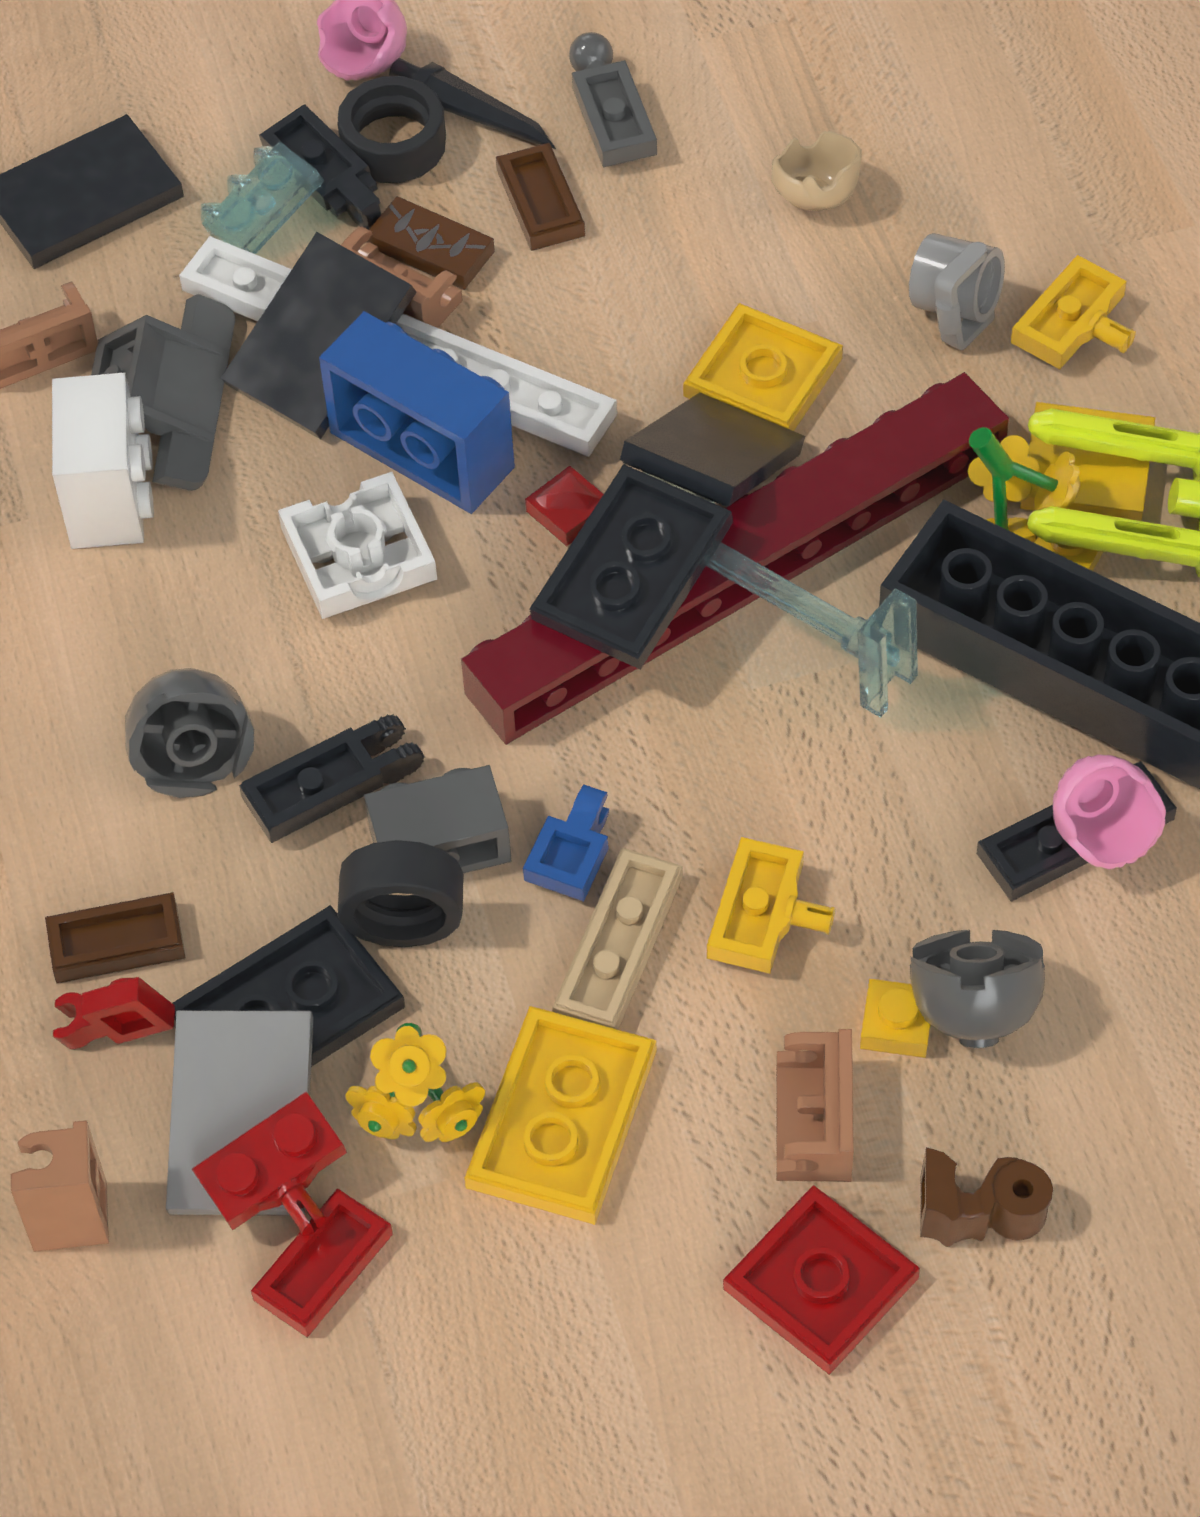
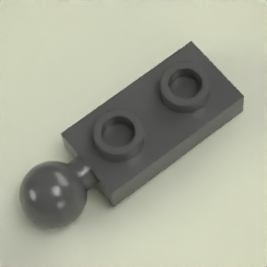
[569,32,657,168]

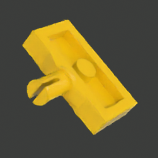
[1011,255,1136,370]
[707,837,835,974]

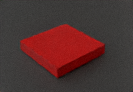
[723,1185,920,1375]

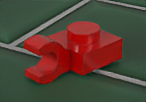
[53,977,175,1049]

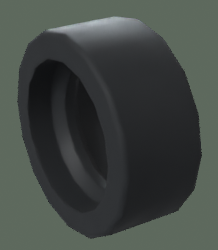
[337,76,446,183]
[337,840,464,947]

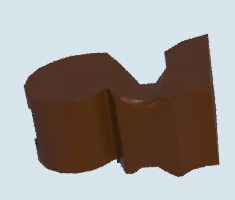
[920,1147,1053,1247]

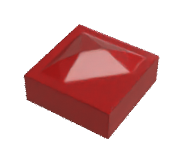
[525,466,604,547]

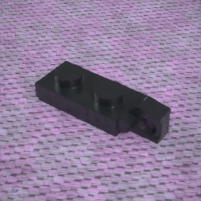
[259,104,381,230]

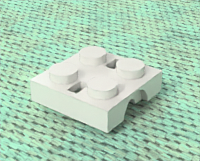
[278,472,437,619]

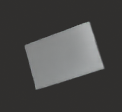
[166,1011,313,1215]

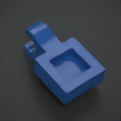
[523,784,609,902]

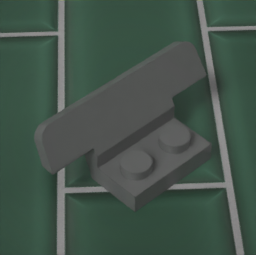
[91,294,235,491]

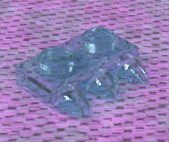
[200,141,324,254]

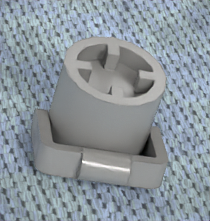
[909,233,1005,350]

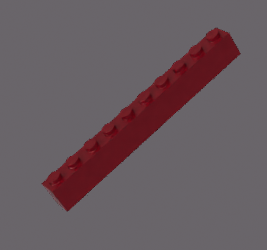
[461,372,1009,745]

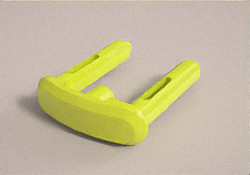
[1027,408,1200,577]

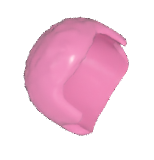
[317,0,407,81]
[1053,754,1166,869]

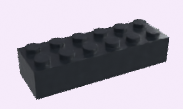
[878,499,1200,789]

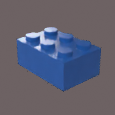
[319,311,515,514]

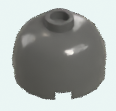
[125,668,254,798]
[910,930,1045,1048]

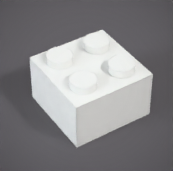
[52,373,154,549]

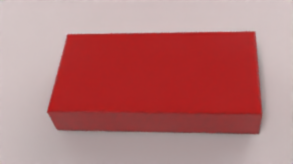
[251,1188,393,1338]

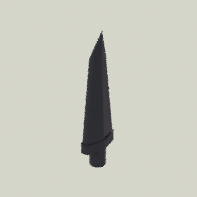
[389,58,556,149]

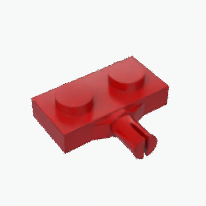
[192,1092,347,1236]

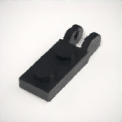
[239,714,425,843]

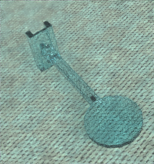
[643,472,918,718]

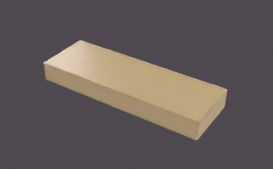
[552,848,683,1030]

